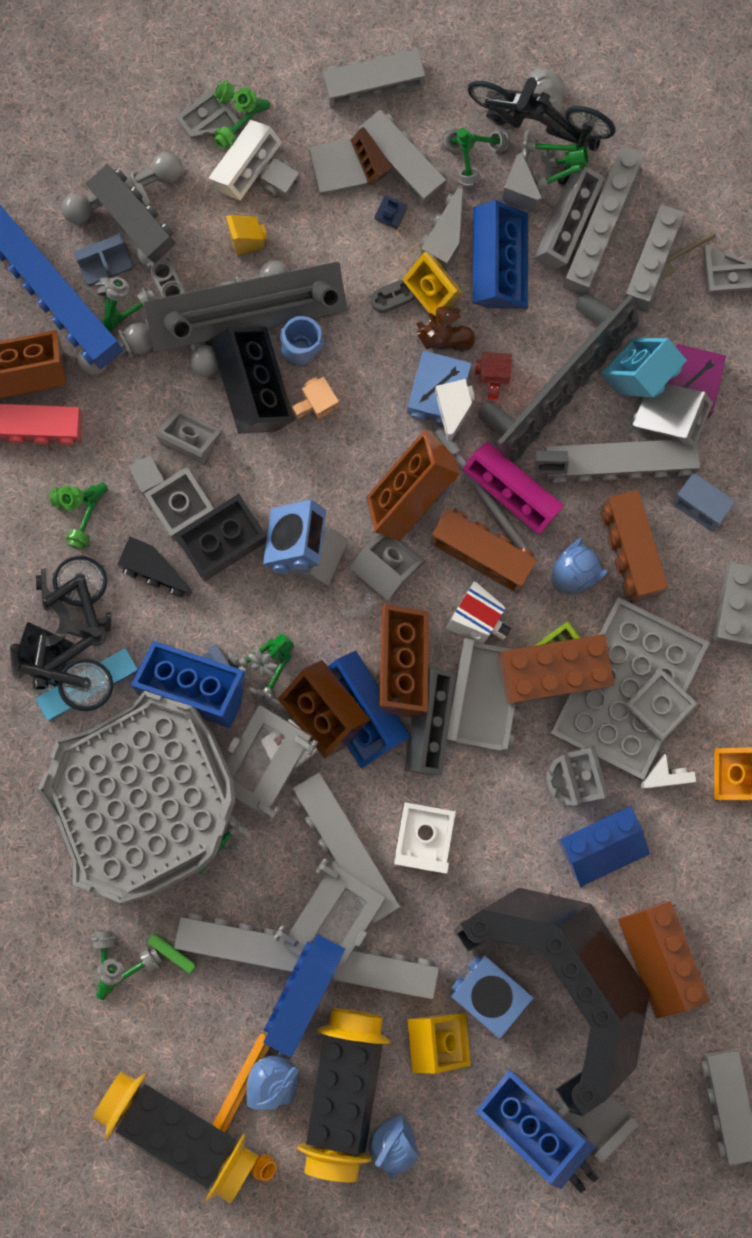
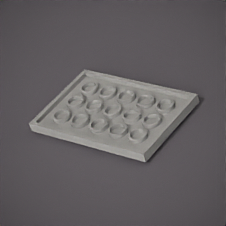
[550,597,710,780]

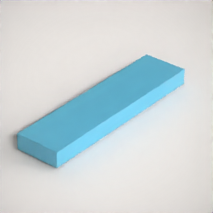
[35,648,138,721]

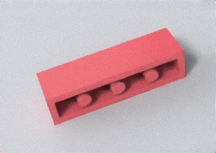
[0,404,83,446]

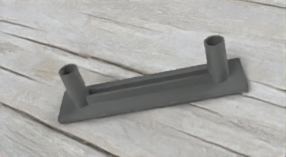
[144,261,347,352]
[478,293,639,462]

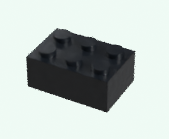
[174,494,267,582]

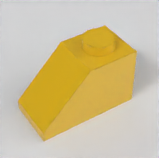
[226,215,268,256]

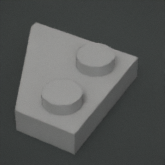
[175,88,243,139]
[703,245,752,294]

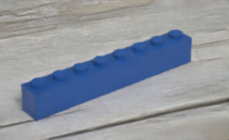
[0,205,123,370]

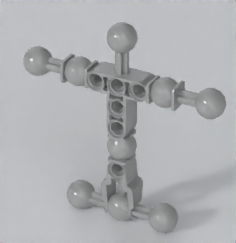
[61,152,289,377]

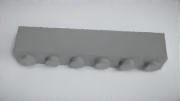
[563,146,644,295]
[544,439,700,485]
[291,772,400,924]

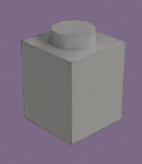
[128,455,164,498]

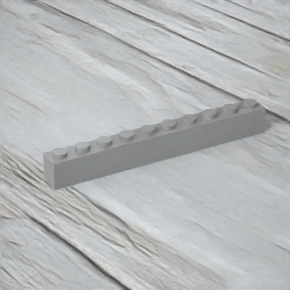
[174,913,439,999]

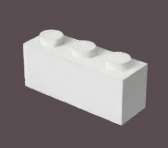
[209,120,282,200]

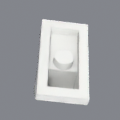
[640,754,696,789]

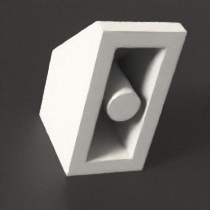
[435,379,475,441]

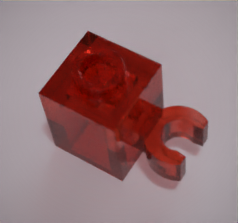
[475,352,512,400]

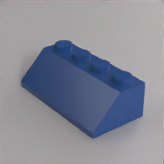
[472,200,528,309]
[131,640,245,728]
[328,650,410,769]

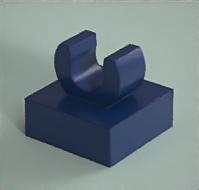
[375,195,407,229]

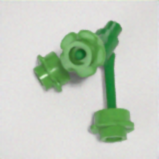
[214,80,270,150]
[49,482,108,550]

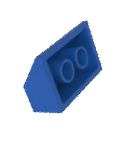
[558,806,650,887]

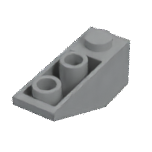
[419,187,463,271]

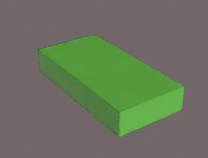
[147,934,197,974]

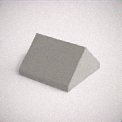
[502,152,542,213]
[156,409,222,465]

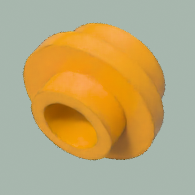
[251,1154,277,1181]

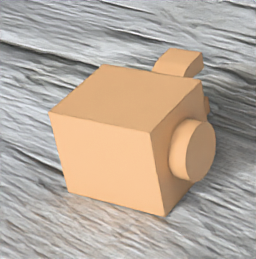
[292,376,339,420]

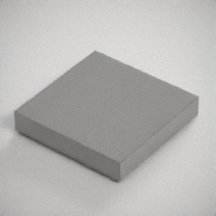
[309,138,368,196]
[624,668,698,741]

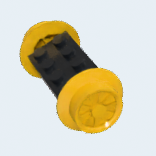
[297,1008,390,1182]
[92,1071,259,1204]

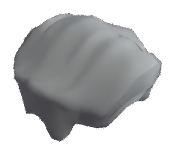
[528,68,566,117]

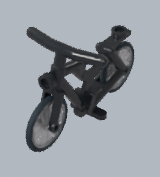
[467,77,616,185]
[10,556,113,711]

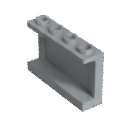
[447,638,520,752]

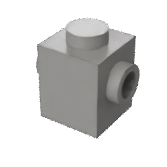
[260,158,300,201]

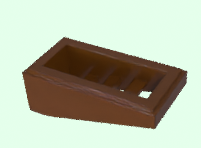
[351,127,393,186]

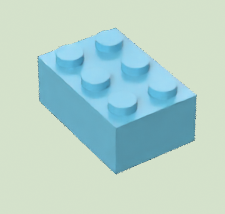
[600,338,687,397]

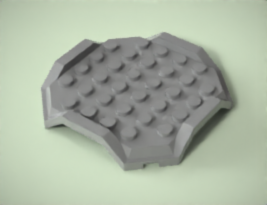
[37,691,235,904]

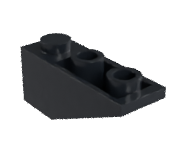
[118,536,192,598]

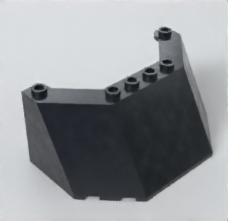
[454,888,650,1116]

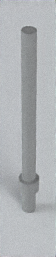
[435,427,529,550]

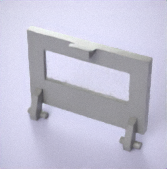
[226,705,318,822]
[273,859,386,978]

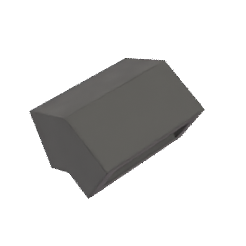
[534,451,569,474]

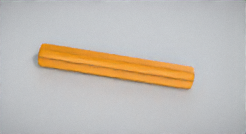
[212,1034,270,1133]

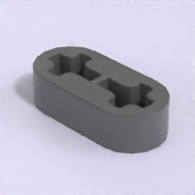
[371,280,415,313]

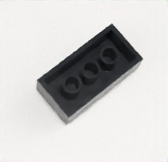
[211,327,294,434]

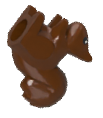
[416,306,476,352]

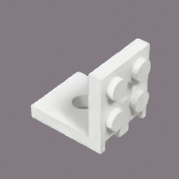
[394,802,456,874]

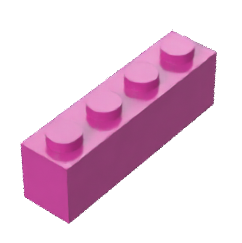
[462,441,564,535]

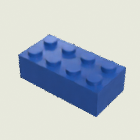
[263,934,346,1057]
[476,1070,596,1189]

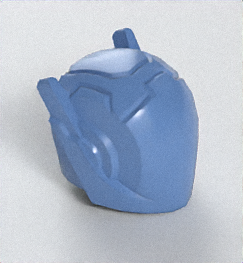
[280,316,327,366]
[551,537,609,594]
[246,1052,299,1110]
[369,1112,420,1180]

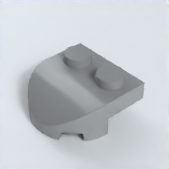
[546,746,608,806]

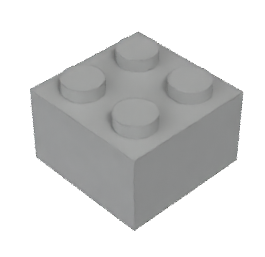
[144,467,214,542]

